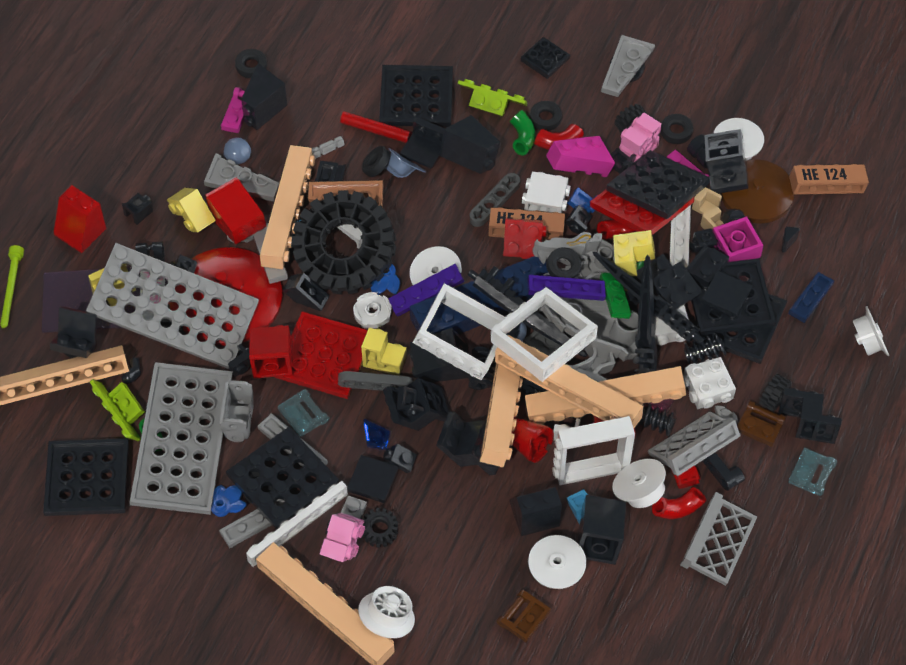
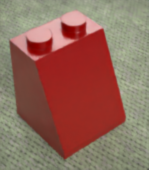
[205,177,267,244]
[54,185,107,253]
[249,325,293,378]

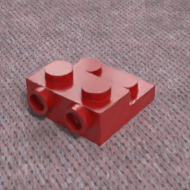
[503,218,546,259]

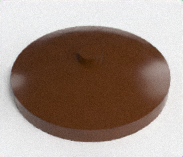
[721,159,795,224]

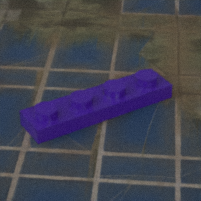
[388,264,465,317]
[527,275,606,301]

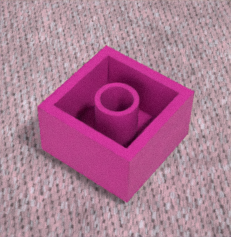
[713,217,763,262]

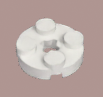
[353,292,392,329]

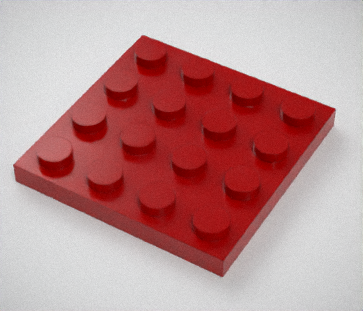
[590,190,695,235]
[275,312,368,399]

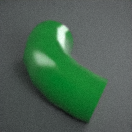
[509,110,536,155]

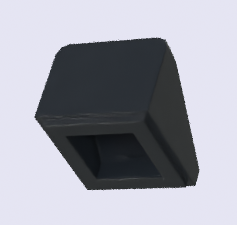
[781,226,800,252]

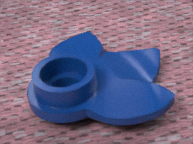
[371,264,400,295]
[211,485,247,517]

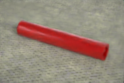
[340,111,412,143]

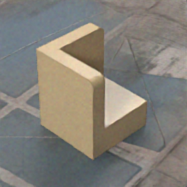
[692,187,722,215]
[701,206,724,230]

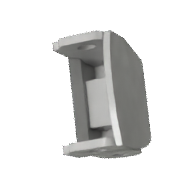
[220,381,253,442]

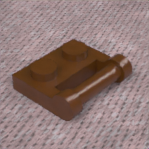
[737,400,787,447]
[496,590,551,643]

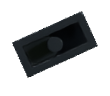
[282,272,329,311]

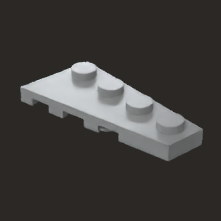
[601,35,655,97]
[204,153,279,202]

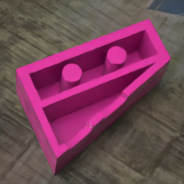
[546,136,615,177]

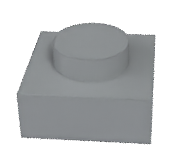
[341,496,367,519]

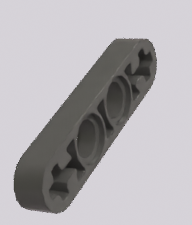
[470,173,520,227]
[338,371,413,391]

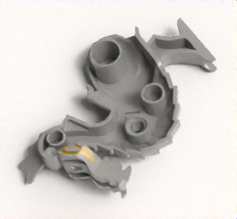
[532,232,640,382]

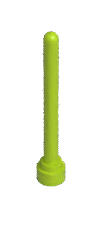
[0,245,24,328]

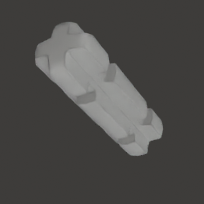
[312,136,345,159]

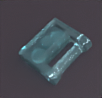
[278,389,329,437]
[788,448,837,496]

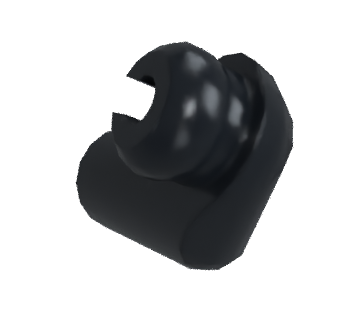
[121,358,141,384]

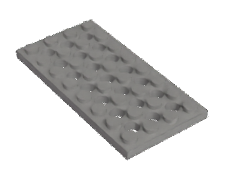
[86,243,259,369]
[130,362,232,515]

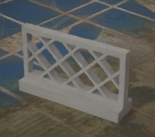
[648,412,740,476]
[680,492,757,586]

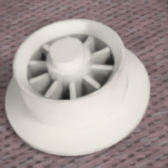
[714,118,764,160]
[410,246,462,288]
[853,306,889,356]
[612,459,666,508]
[528,535,586,589]
[358,586,415,638]

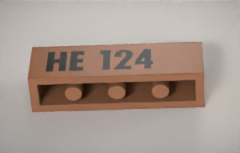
[789,164,869,194]
[489,207,565,241]

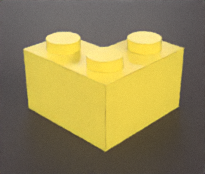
[167,188,216,232]
[613,230,655,277]
[362,328,407,376]

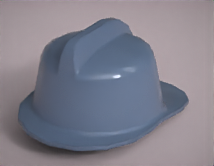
[385,148,426,178]

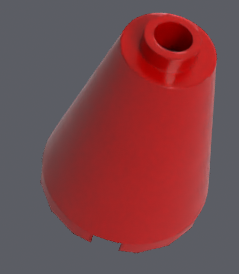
[511,417,554,463]

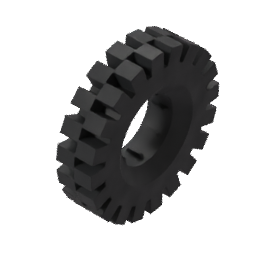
[292,190,396,295]

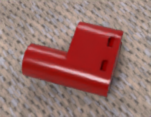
[671,466,700,489]

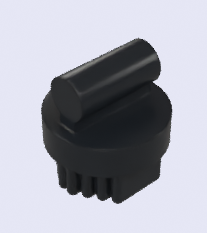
[721,209,745,224]

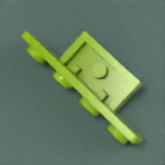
[458,79,528,117]
[90,379,145,441]

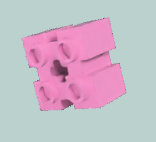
[619,113,661,162]
[320,513,365,562]

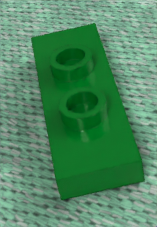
[599,273,631,319]

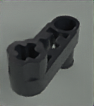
[702,453,745,491]

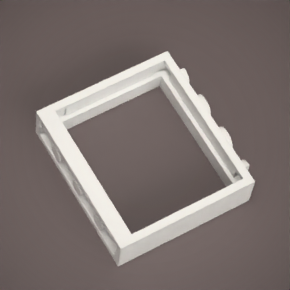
[412,283,506,380]
[491,287,598,382]
[552,416,635,485]

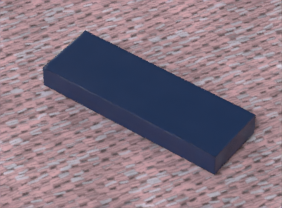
[788,272,834,323]

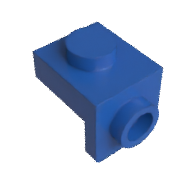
[567,188,598,213]

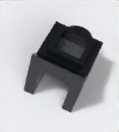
[122,193,153,225]

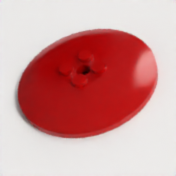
[169,247,283,346]

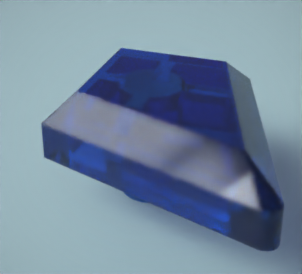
[363,419,390,450]

